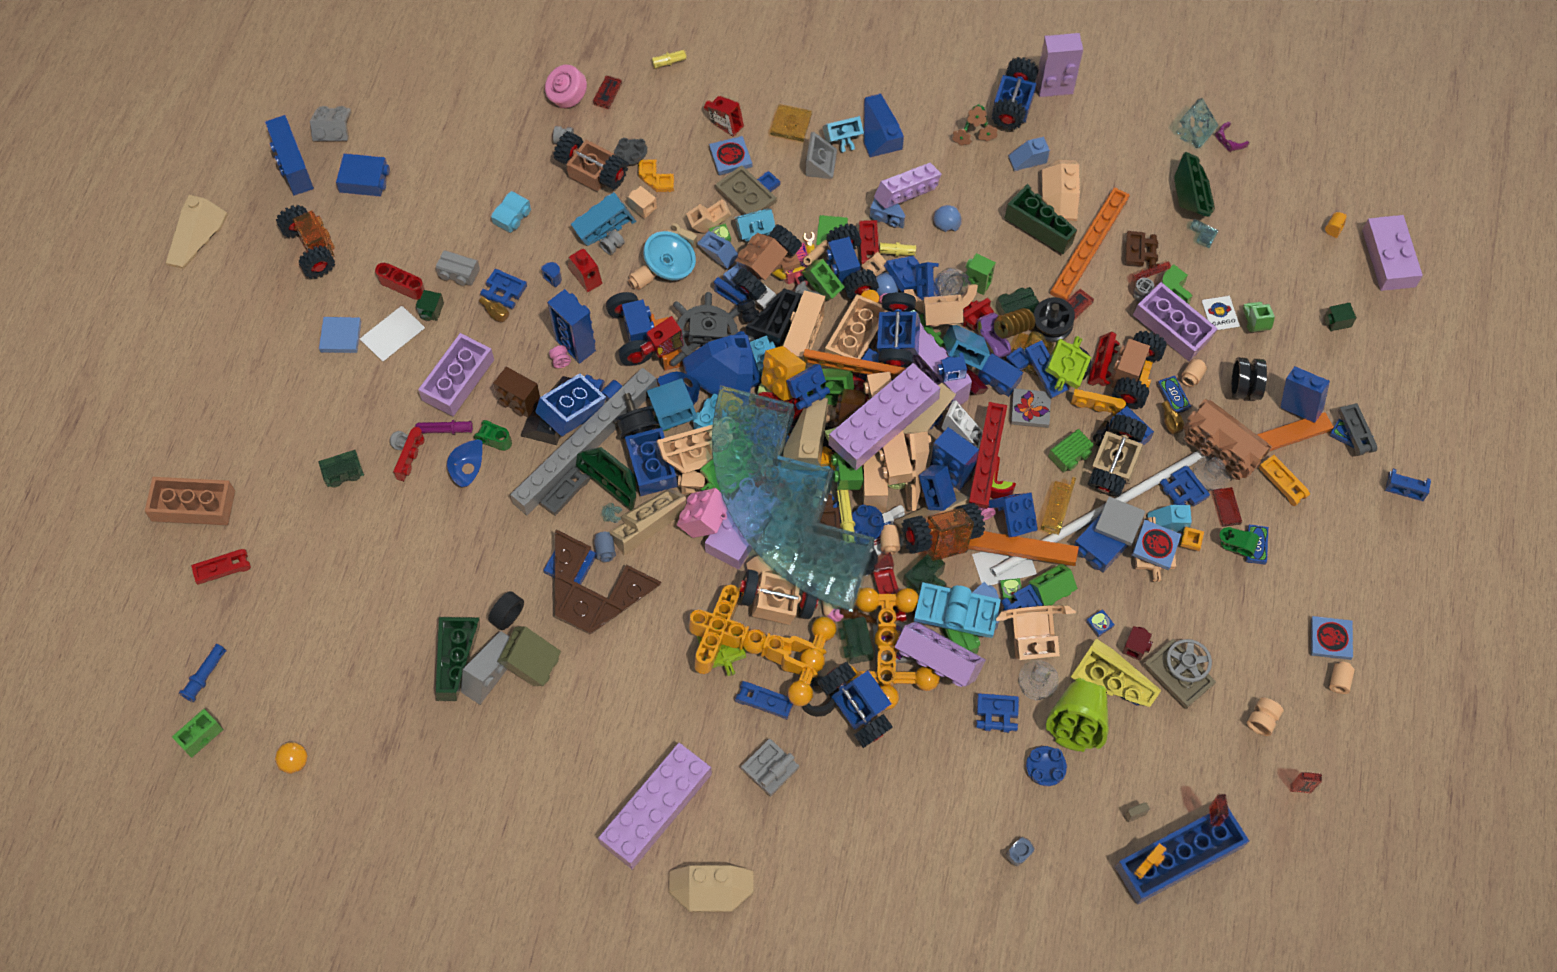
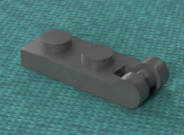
[1338,403,1377,456]
[540,466,590,516]

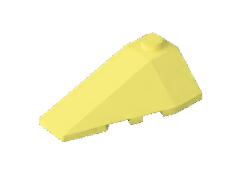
[1071,639,1161,707]

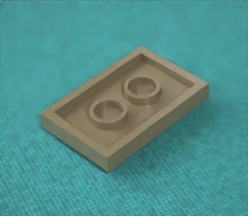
[715,165,777,215]
[1143,639,1216,709]

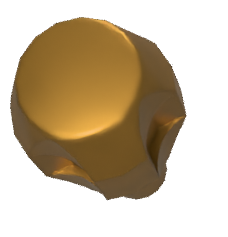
[479,296,509,322]
[1161,401,1184,434]

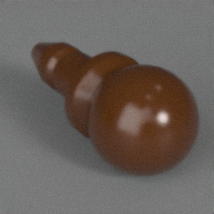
[840,603,876,623]

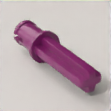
[415,420,473,435]

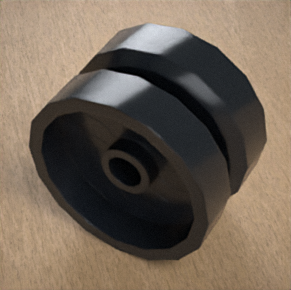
[1231,357,1267,400]

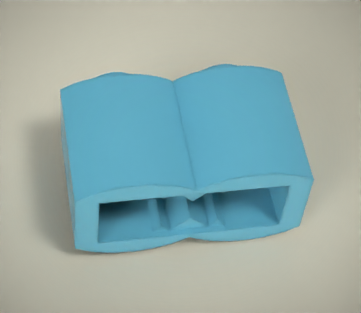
[491,191,531,233]

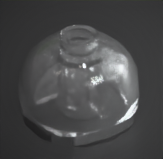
[933,267,970,296]

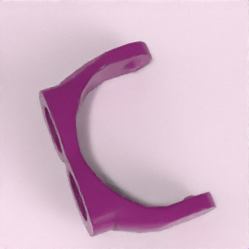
[1215,121,1250,152]

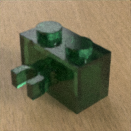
[903,550,947,595]

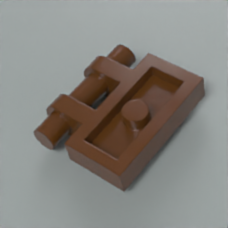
[1125,231,1159,268]

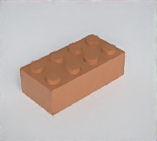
[145,477,235,525]

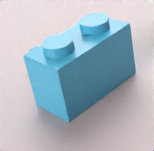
[822,116,864,153]
[734,208,775,241]

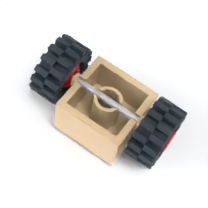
[1088,414,1147,497]

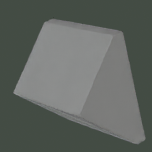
[806,132,837,179]

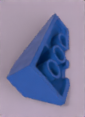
[864,94,904,157]

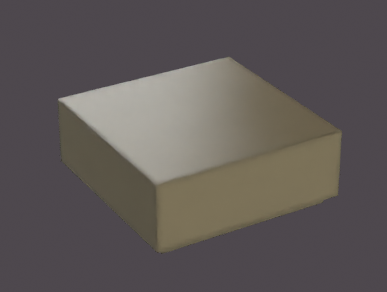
[1125,802,1150,822]

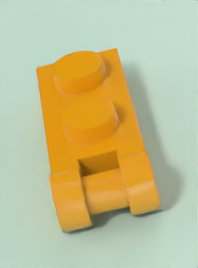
[1071,389,1126,416]
[1259,455,1310,506]

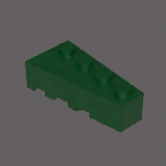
[1004,184,1077,254]
[436,617,480,701]

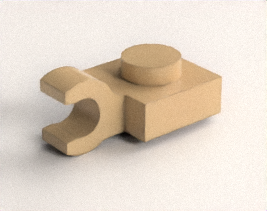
[668,223,698,250]

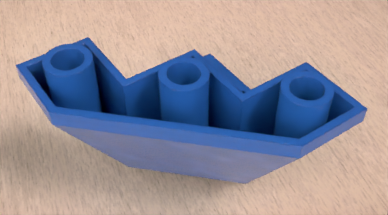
[682,335,753,406]

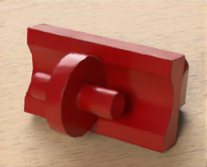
[961,297,994,330]

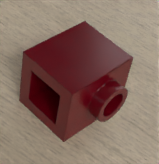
[1122,626,1153,661]

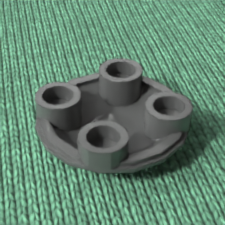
[614,138,648,165]

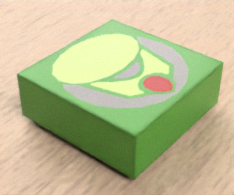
[709,224,731,242]
[1000,578,1022,600]

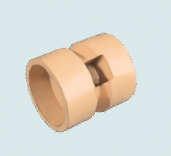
[1247,697,1284,736]

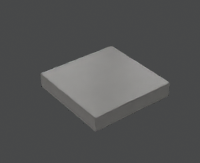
[1095,496,1145,546]

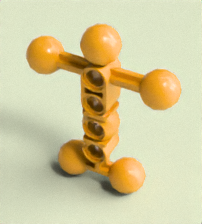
[839,587,940,710]

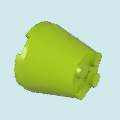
[1046,678,1109,752]

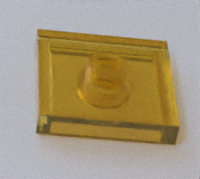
[770,104,812,142]

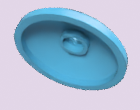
[643,231,696,280]

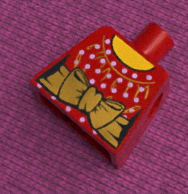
[640,316,684,358]

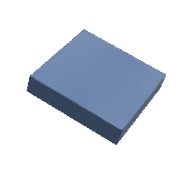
[319,317,362,353]

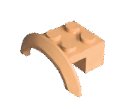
[904,284,978,327]
[996,605,1076,660]

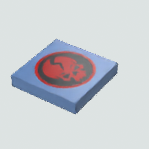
[709,136,752,175]
[1132,520,1181,570]
[1311,616,1353,660]

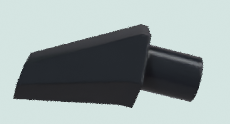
[1092,420,1109,446]

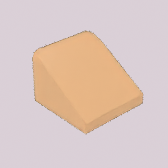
[861,252,886,277]

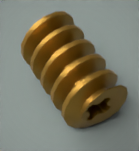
[994,308,1035,339]

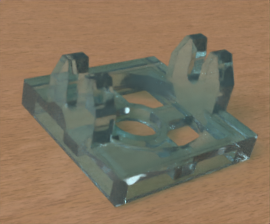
[1177,98,1219,148]

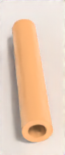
[803,240,828,265]

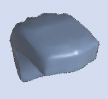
[1006,837,1035,866]

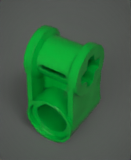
[474,420,512,451]
[1220,527,1260,557]

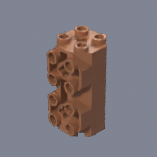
[1183,398,1272,480]

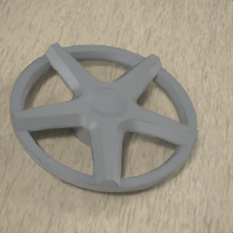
[1166,639,1212,682]

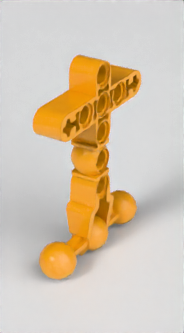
[689,585,837,706]

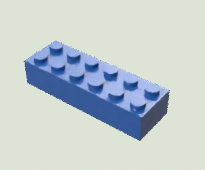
[1115,805,1249,905]

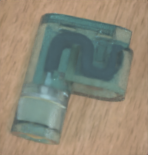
[1190,219,1219,248]

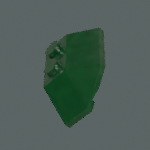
[1174,152,1215,217]
[576,447,636,511]

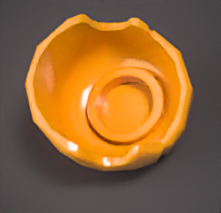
[275,742,308,774]

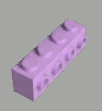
[874,163,942,209]

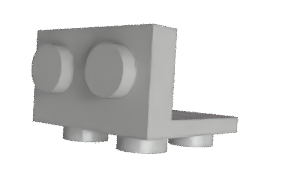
[310,106,351,141]

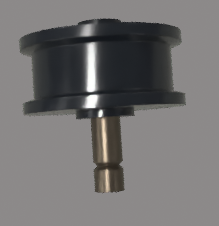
[614,393,659,439]

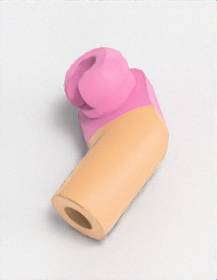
[822,596,843,622]

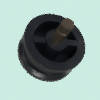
[1034,297,1075,342]

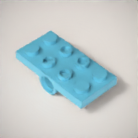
[914,582,1001,638]

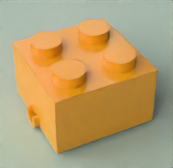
[761,346,806,401]

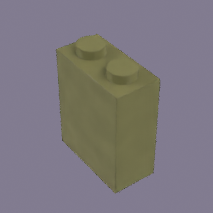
[497,626,561,686]

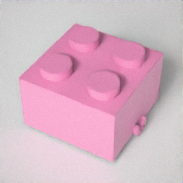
[677,488,731,538]

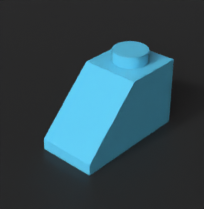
[1147,505,1192,532]

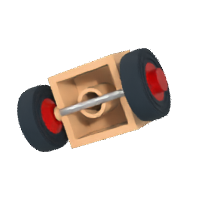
[739,570,819,625]

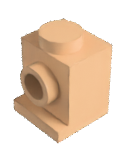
[678,471,706,494]

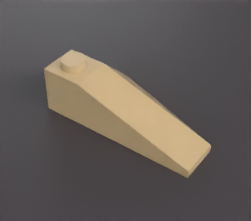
[166,195,228,269]
[903,382,956,433]
[782,398,828,468]

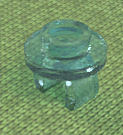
[602,503,622,523]

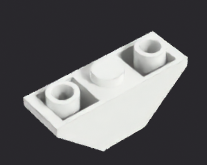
[941,400,983,449]

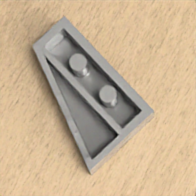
[461,631,510,705]

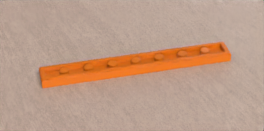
[1050,187,1130,301]

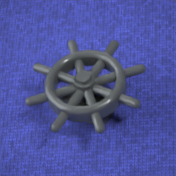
[670,292,754,366]

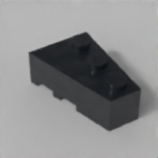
[746,288,801,348]

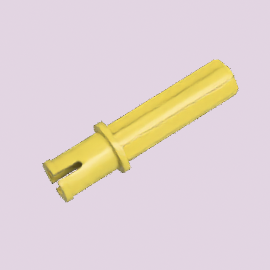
[837,490,856,544]

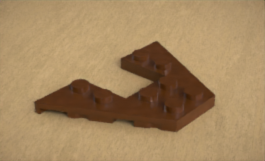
[555,529,661,635]

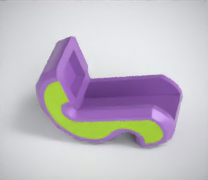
[977,313,1011,358]

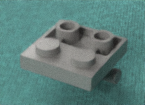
[741,739,799,797]

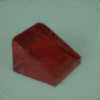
[874,552,894,573]

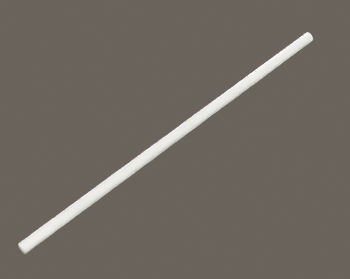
[991,450,1207,577]

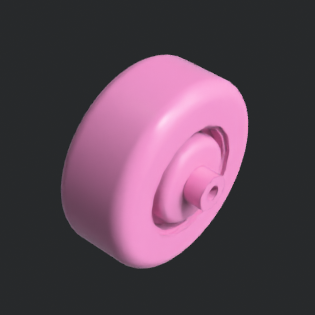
[545,65,587,108]

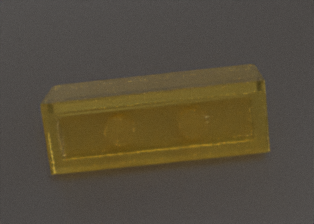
[1040,477,1076,535]

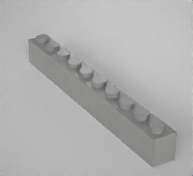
[510,368,657,516]

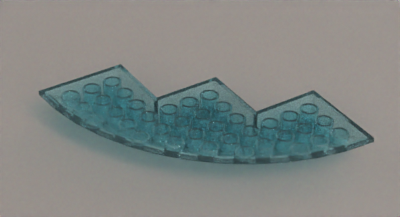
[712,385,874,612]

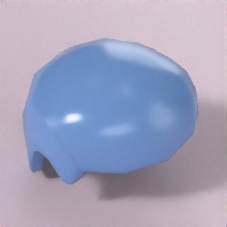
[933,205,962,232]
[876,273,900,296]

